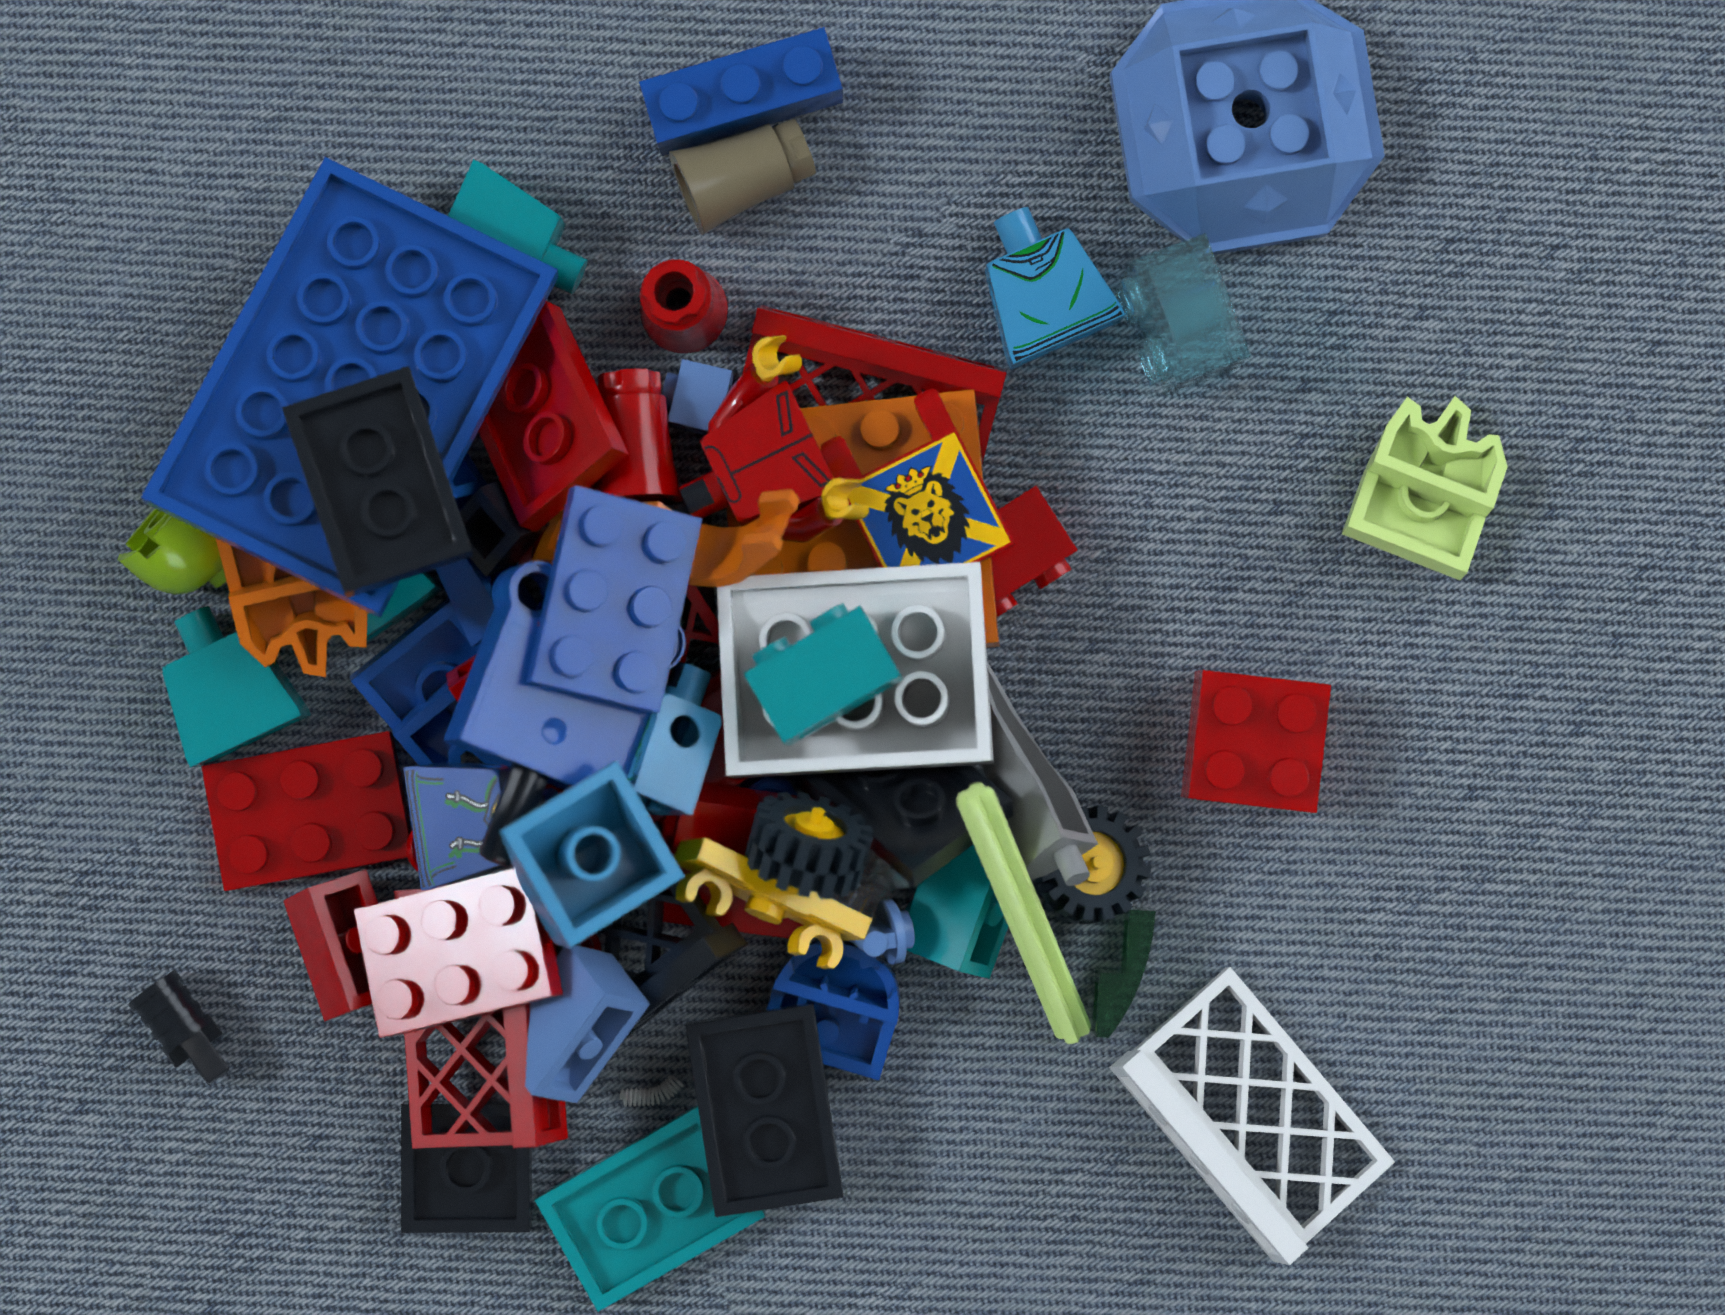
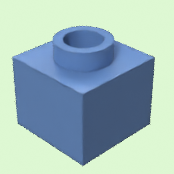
[662,359,734,435]

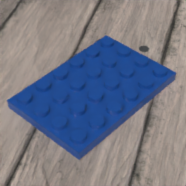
[141,157,559,618]

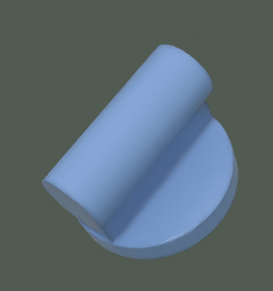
[850,899,915,965]

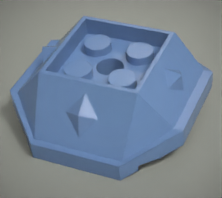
[1109,0,1385,257]

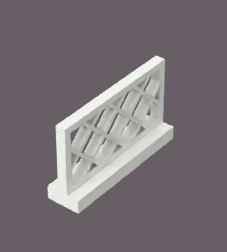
[1109,967,1395,1265]

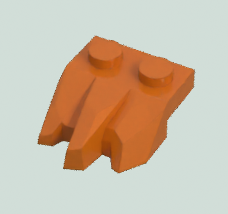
[216,538,368,677]

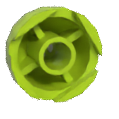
[117,508,226,595]

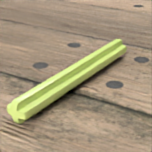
[957,782,1091,1044]

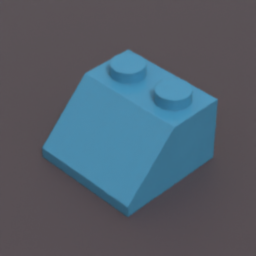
[499,761,685,948]

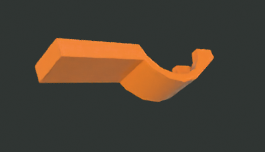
[531,489,800,588]

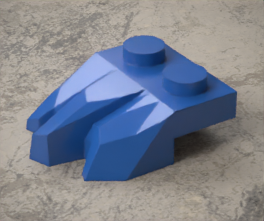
[350,597,499,765]

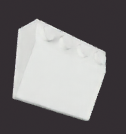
[717,562,994,779]

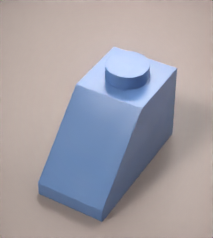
[525,945,650,1103]

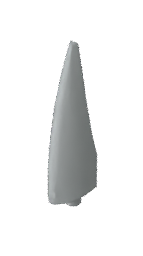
[982,661,1098,886]

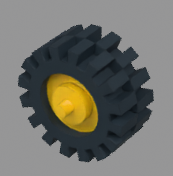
[745,792,873,899]
[1033,805,1151,924]

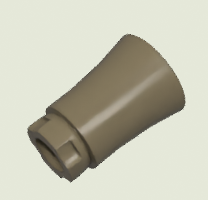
[669,119,816,235]

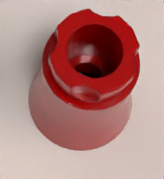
[640,259,728,354]
[594,368,683,506]

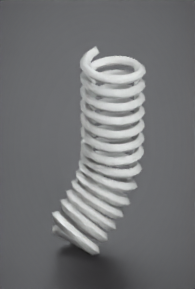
[620,1075,684,1107]

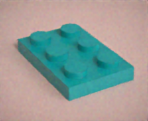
[535,1105,766,1312]

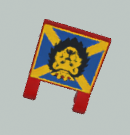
[821,388,1015,568]

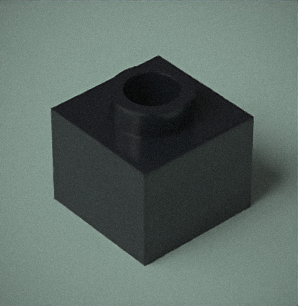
[459,480,550,577]

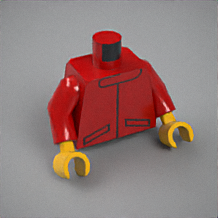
[679,335,869,543]

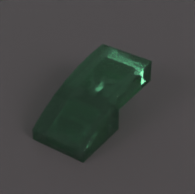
[1091,906,1156,1038]

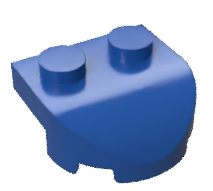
[766,941,900,1080]

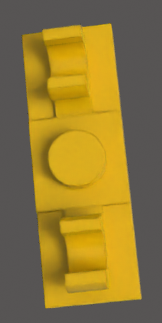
[674,838,872,969]

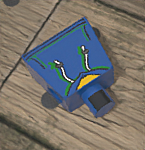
[403,762,559,890]

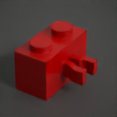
[283,869,378,1022]

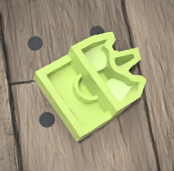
[1342,396,1508,580]

